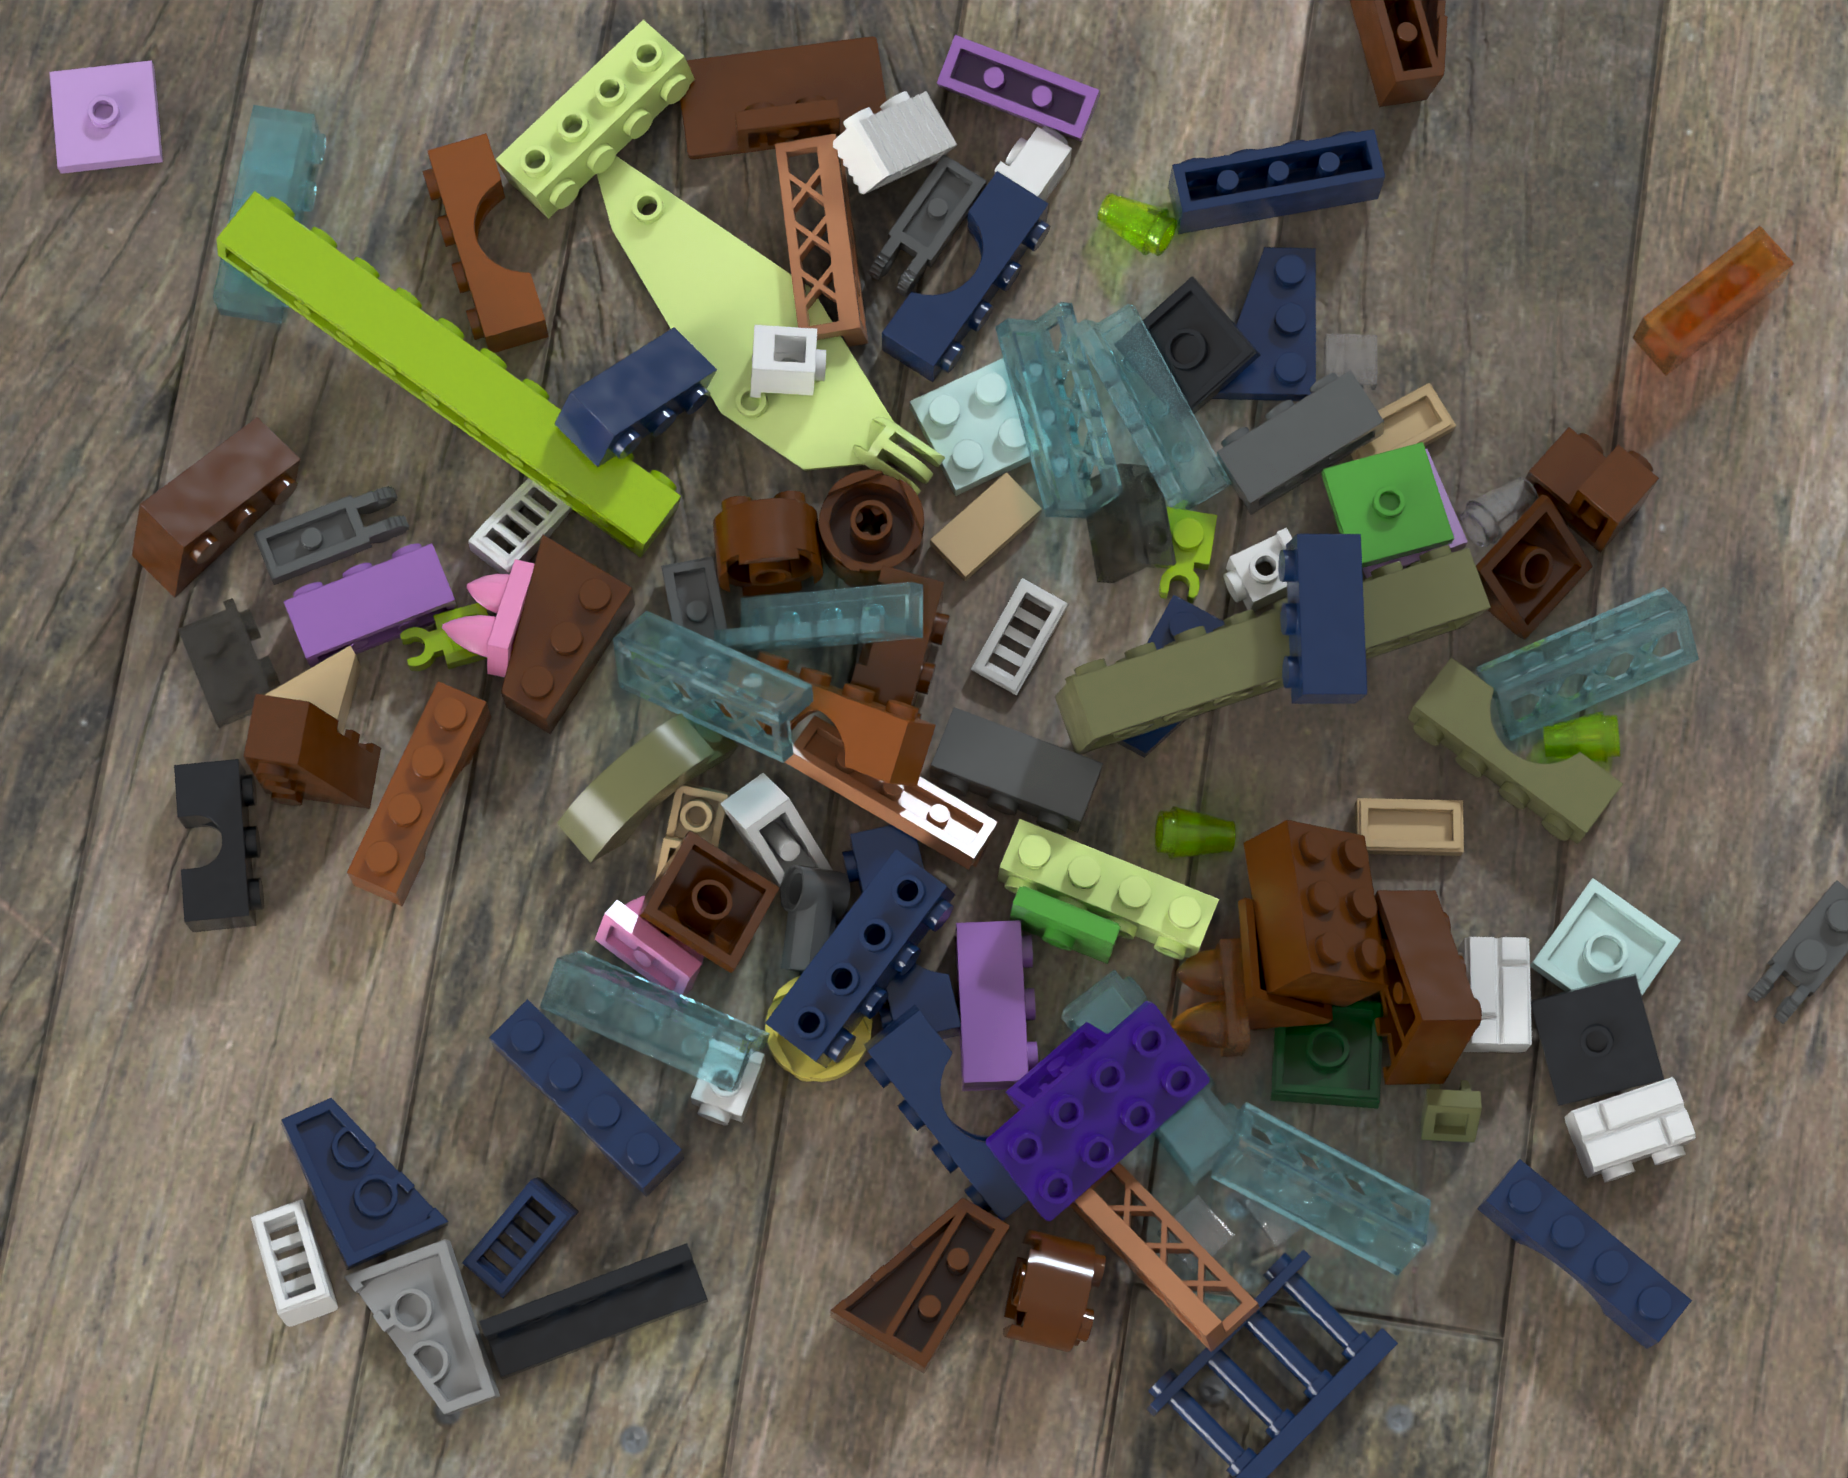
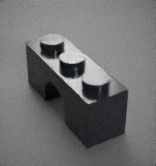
[174,759,264,932]

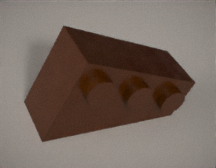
[1350,0,1448,107]
[132,417,301,598]
[501,535,635,735]
[851,565,950,719]
[243,694,381,809]
[1375,890,1482,1085]
[830,1198,1010,1374]

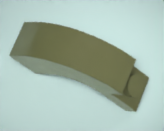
[557,707,738,863]

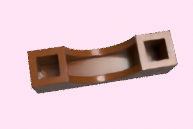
[422,133,549,353]
[717,651,936,786]
[347,681,492,906]

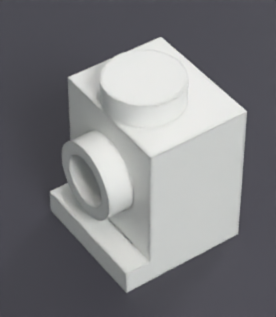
[994,126,1072,201]
[750,325,826,398]
[1223,527,1292,611]
[691,1035,766,1125]

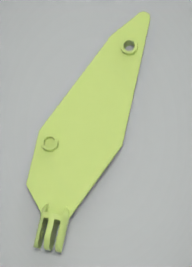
[597,156,945,495]

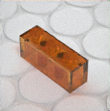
[1632,226,1794,376]

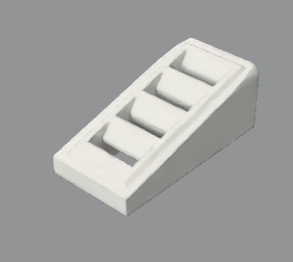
[468,478,573,574]
[971,578,1069,695]
[251,1199,338,1327]

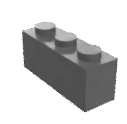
[1217,370,1384,515]
[930,707,1103,834]

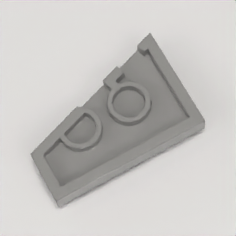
[344,1239,500,1415]

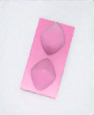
[442,559,535,678]
[595,896,704,1003]

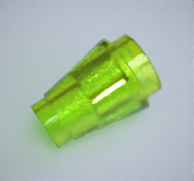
[1097,193,1177,256]
[1543,710,1621,763]
[1155,806,1236,859]

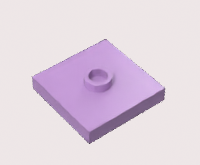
[49,60,163,174]

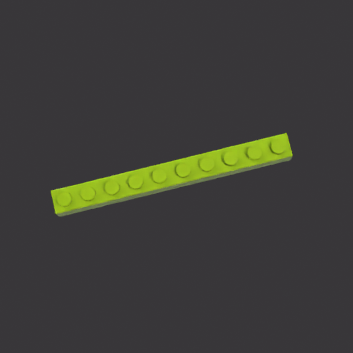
[216,191,681,558]

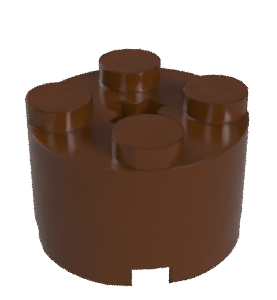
[819,470,924,589]
[713,491,824,598]
[1003,1229,1106,1352]

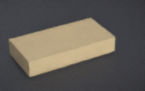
[1351,383,1456,460]
[930,472,1042,581]
[1355,798,1464,856]

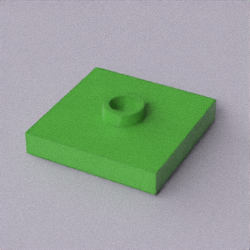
[1321,442,1454,568]
[1010,886,1121,964]

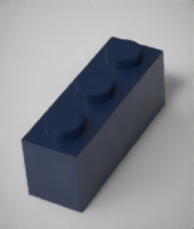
[554,327,717,467]
[1278,534,1367,704]

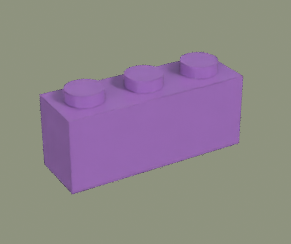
[937,35,1101,142]
[284,543,458,668]
[955,920,1038,1091]

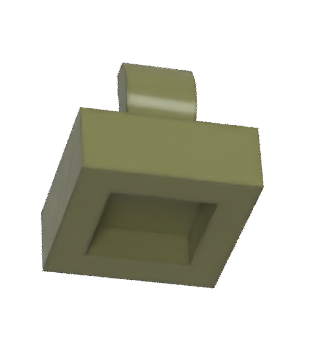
[1420,1080,1482,1142]

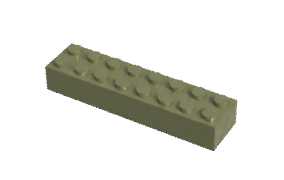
[1055,545,1491,755]

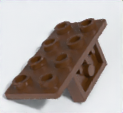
[680,36,886,160]

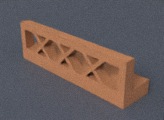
[775,134,868,347]
[785,715,998,870]
[1069,1162,1259,1352]

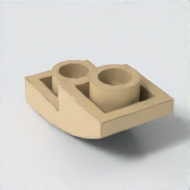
[655,783,730,880]

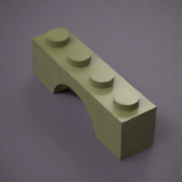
[1407,657,1623,844]

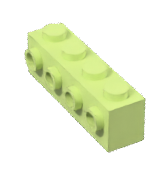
[495,20,695,219]
[997,819,1219,960]

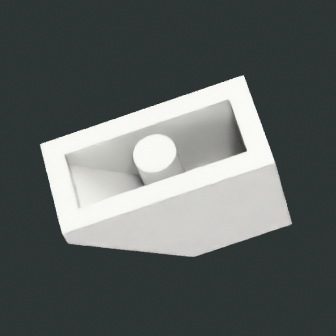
[720,773,832,889]

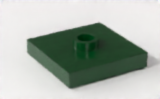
[1270,1000,1383,1109]

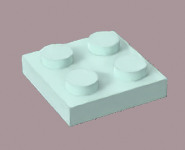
[910,358,1049,496]
[1530,878,1681,995]

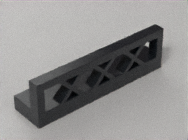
[479,1243,708,1379]

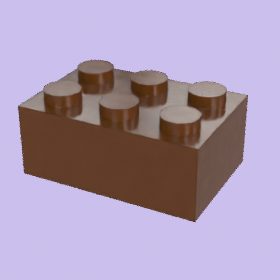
[1243,820,1390,1007]

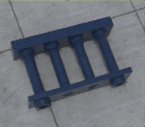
[1146,1249,1398,1478]

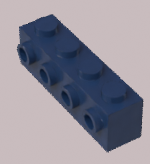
[1168,129,1385,234]
[765,849,955,1068]

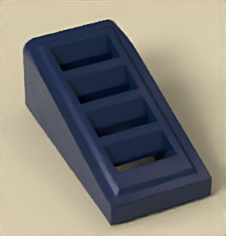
[462,1177,579,1298]

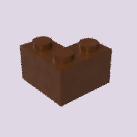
[1521,427,1659,553]

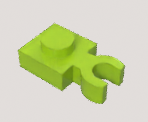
[1156,507,1217,603]
[400,603,488,671]

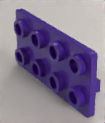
[986,1001,1210,1221]

